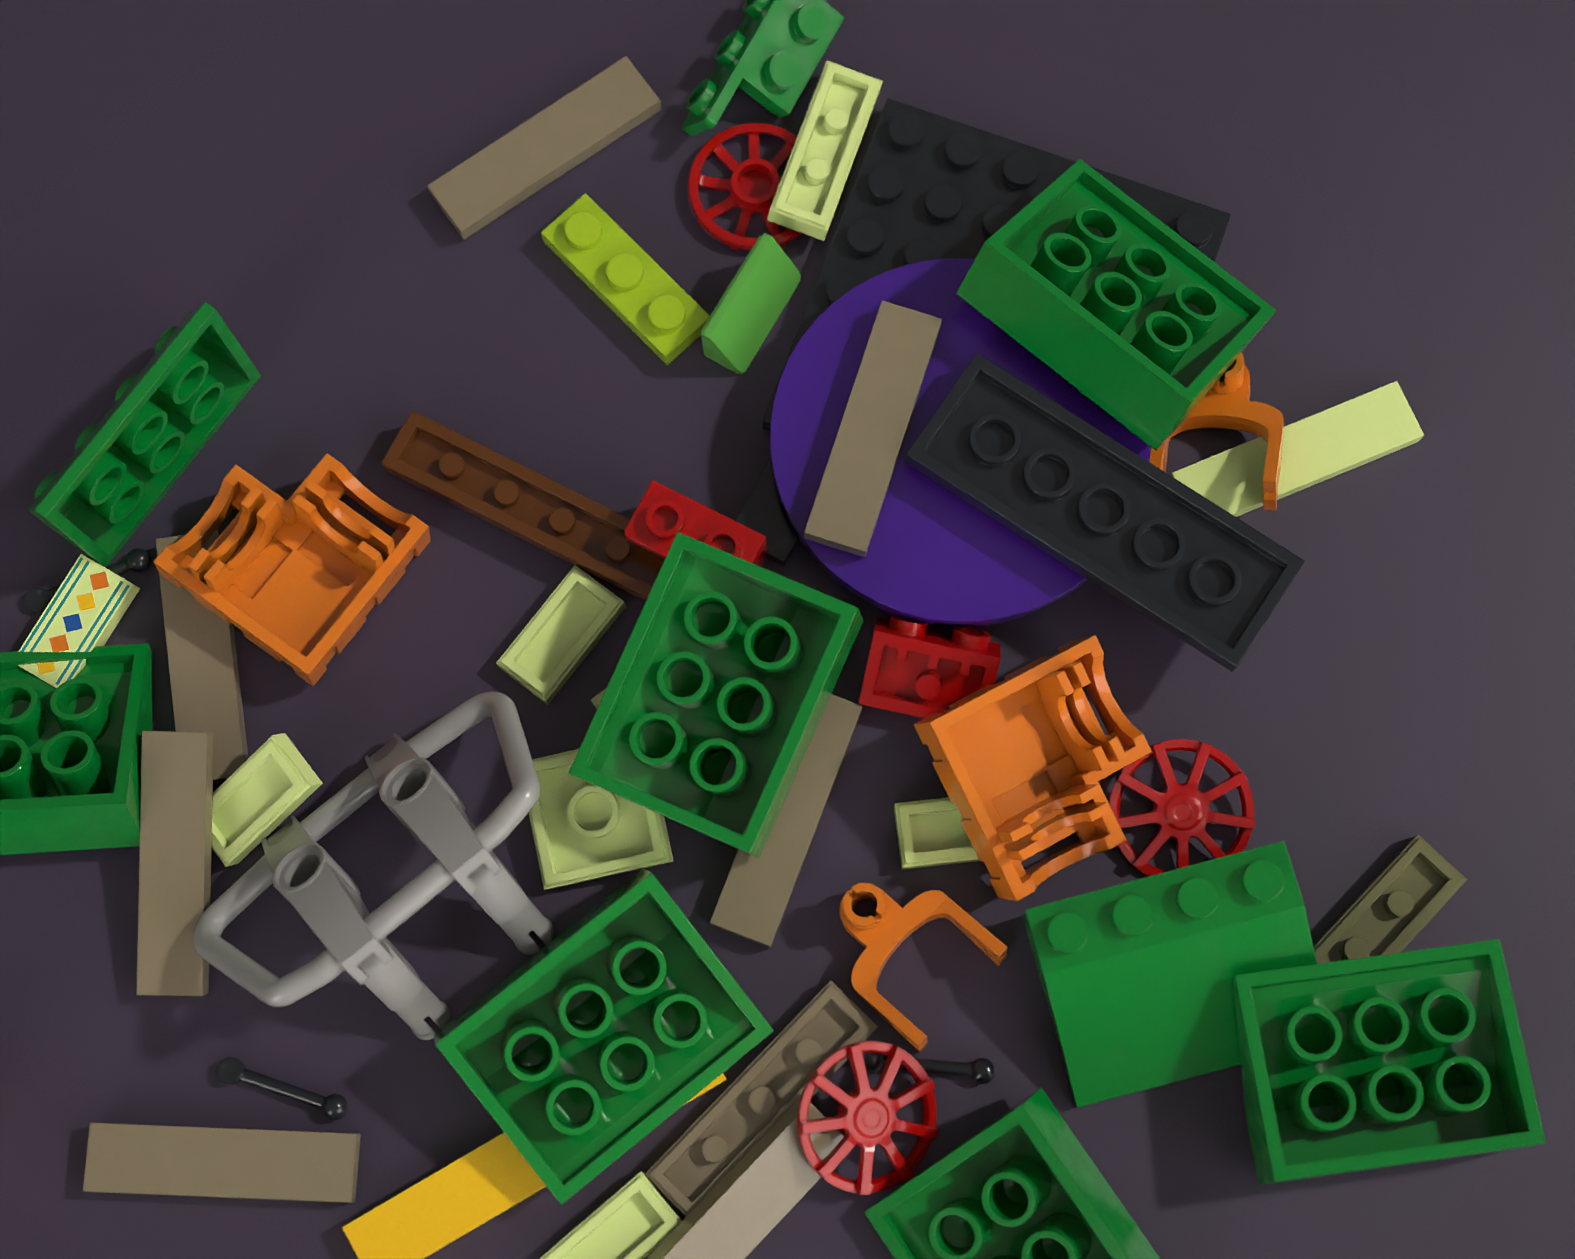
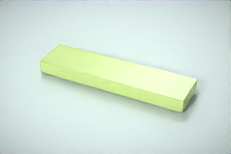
[1171,381,1424,517]

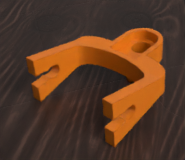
[1149,353,1284,511]
[839,883,1008,1053]

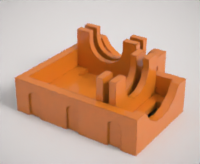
[153,453,431,686]
[913,635,1152,901]

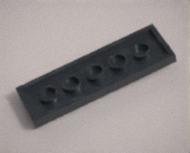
[905,353,1305,672]

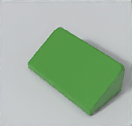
[701,233,801,374]

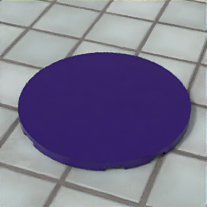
[771,258,1151,626]

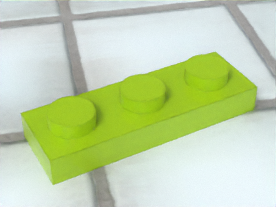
[541,193,710,365]

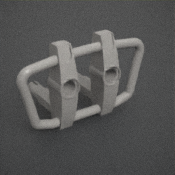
[193,691,554,1040]

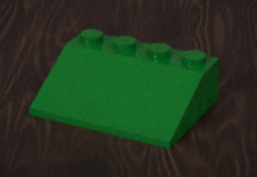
[956,159,1276,451]
[27,302,261,567]
[569,532,863,858]
[0,643,152,855]
[1022,841,1317,1108]
[434,869,774,1205]
[1233,939,1546,1185]
[864,1088,1160,1259]

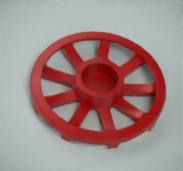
[688,123,802,252]
[1109,739,1255,876]
[797,1041,939,1195]

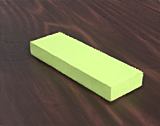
[767,60,883,241]

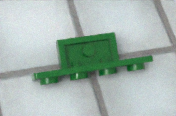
[681,0,844,136]

